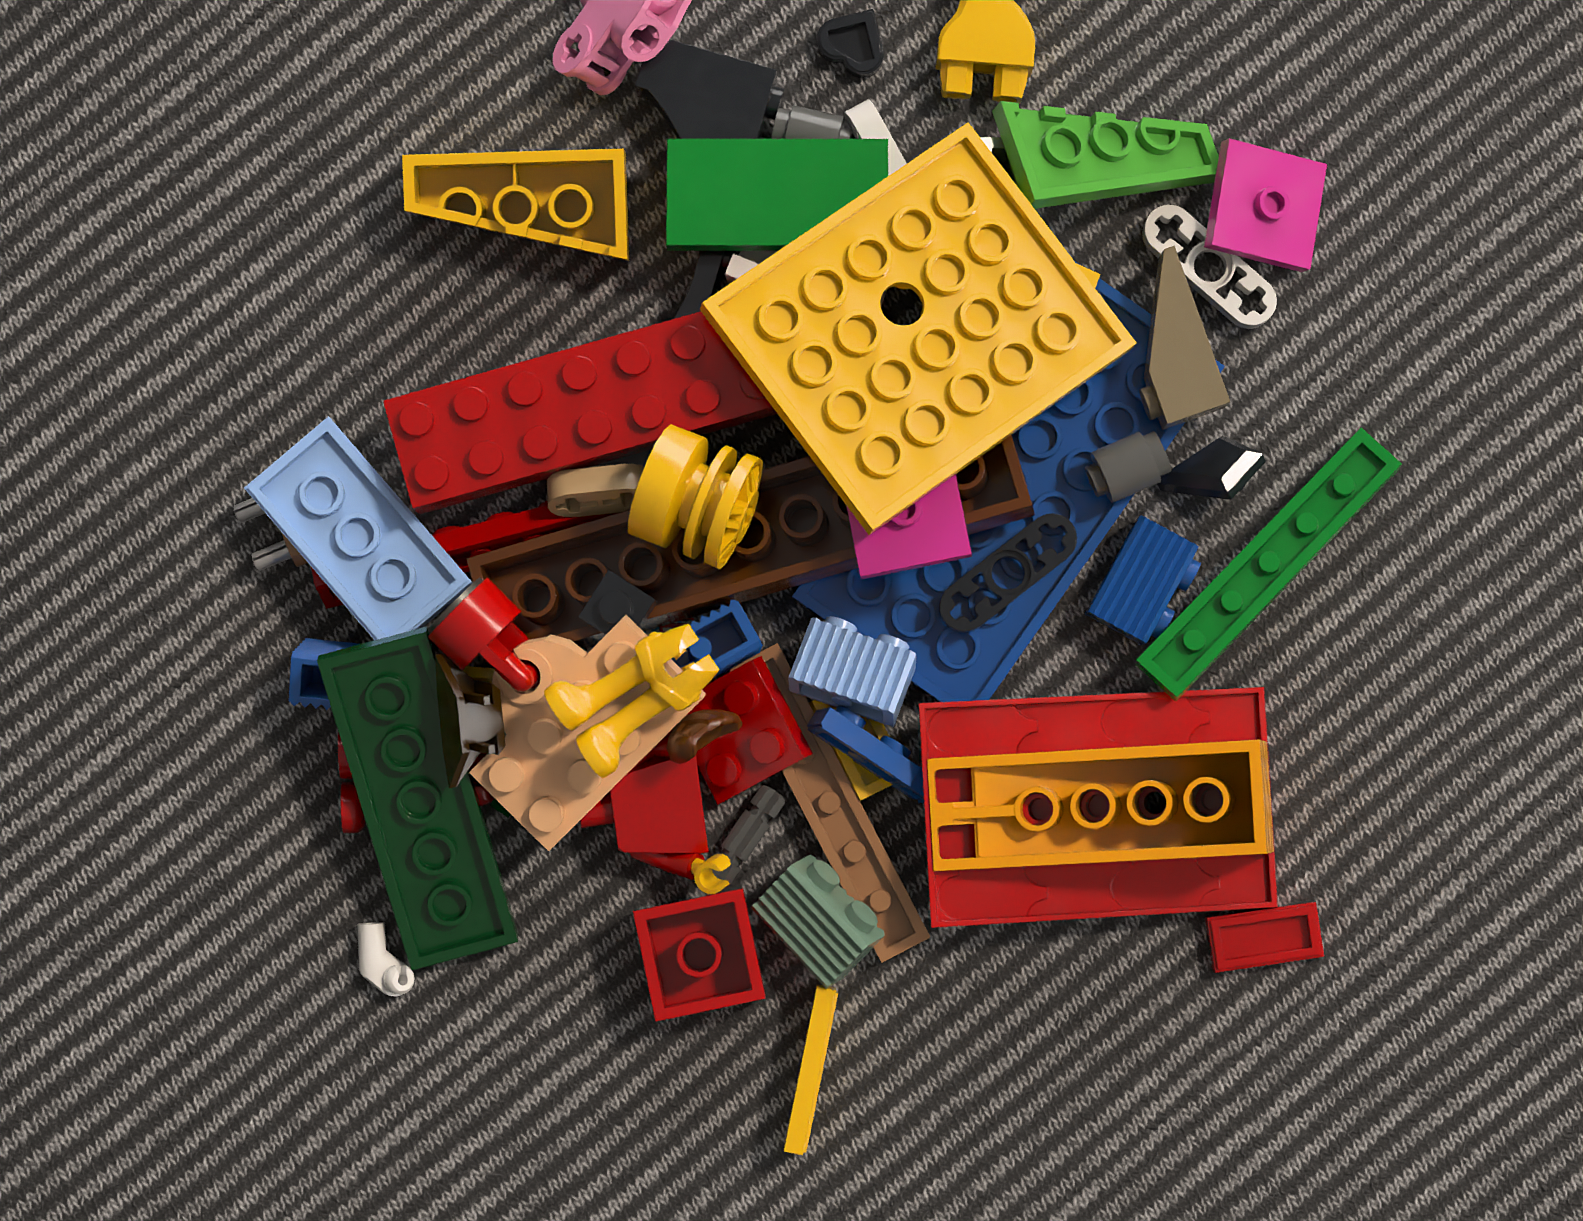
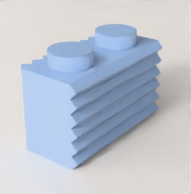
[788,616,916,727]

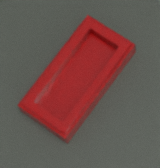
[1205,902,1324,973]

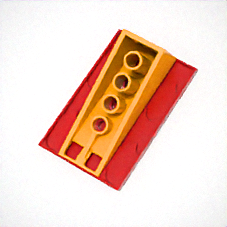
[919,687,1278,928]

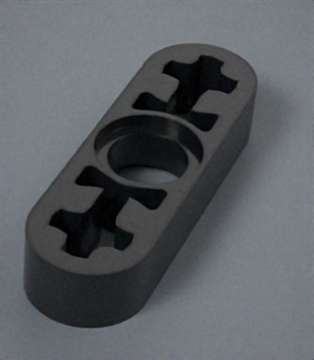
[939,513,1077,633]

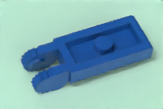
[807,705,924,804]

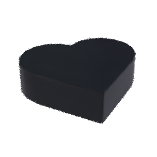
[817,9,884,78]

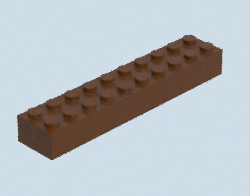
[467,435,1035,649]

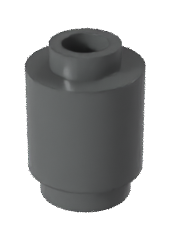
[771,105,852,139]
[1084,431,1171,503]

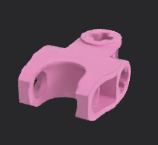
[553,0,692,95]

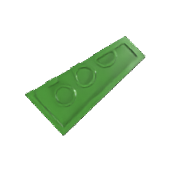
[992,101,1219,209]

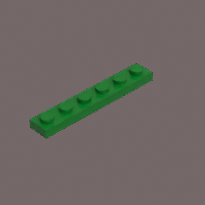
[1135,428,1402,702]

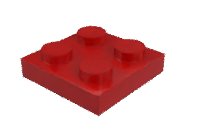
[686,656,813,804]

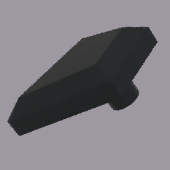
[1157,435,1266,500]

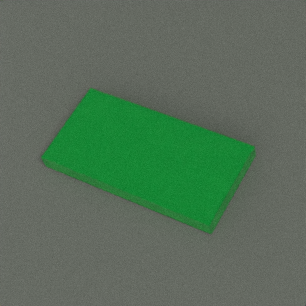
[666,139,888,251]

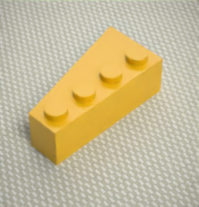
[402,148,629,261]

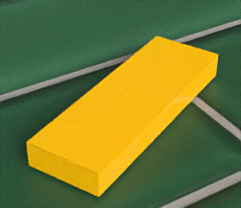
[784,984,838,1155]

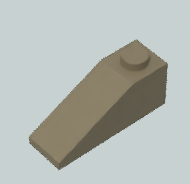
[1139,245,1230,430]

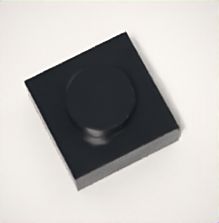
[579,570,658,635]

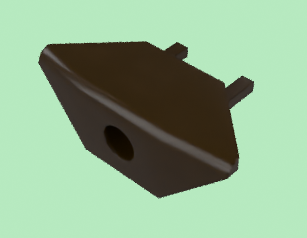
[435,653,506,788]

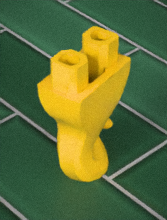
[935,0,1035,103]

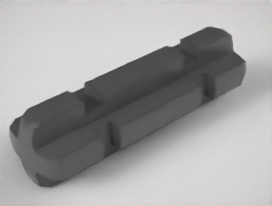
[712,785,785,885]

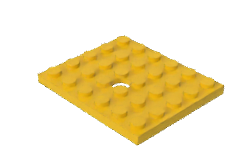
[700,122,1136,535]

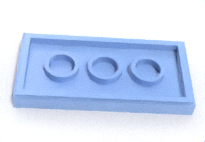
[244,416,472,640]

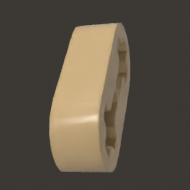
[547,464,644,517]

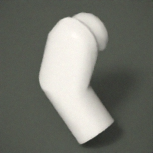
[357,922,415,997]

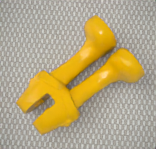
[544,624,720,778]

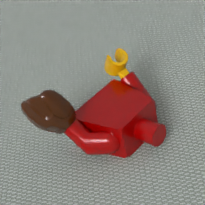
[580,709,742,894]

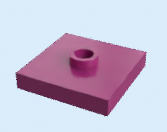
[1204,138,1327,272]
[846,474,972,579]

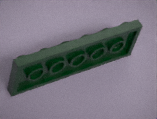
[317,626,519,970]

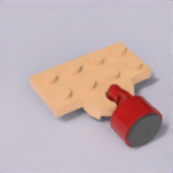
[428,577,706,851]

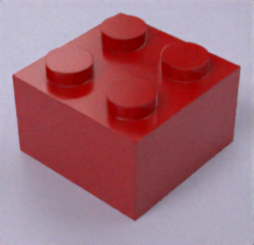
[633,888,766,1021]

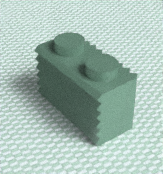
[751,855,885,989]

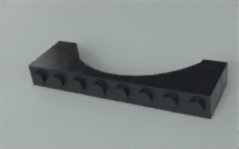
[587,39,784,468]

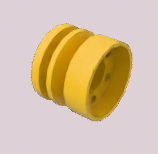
[628,424,763,569]

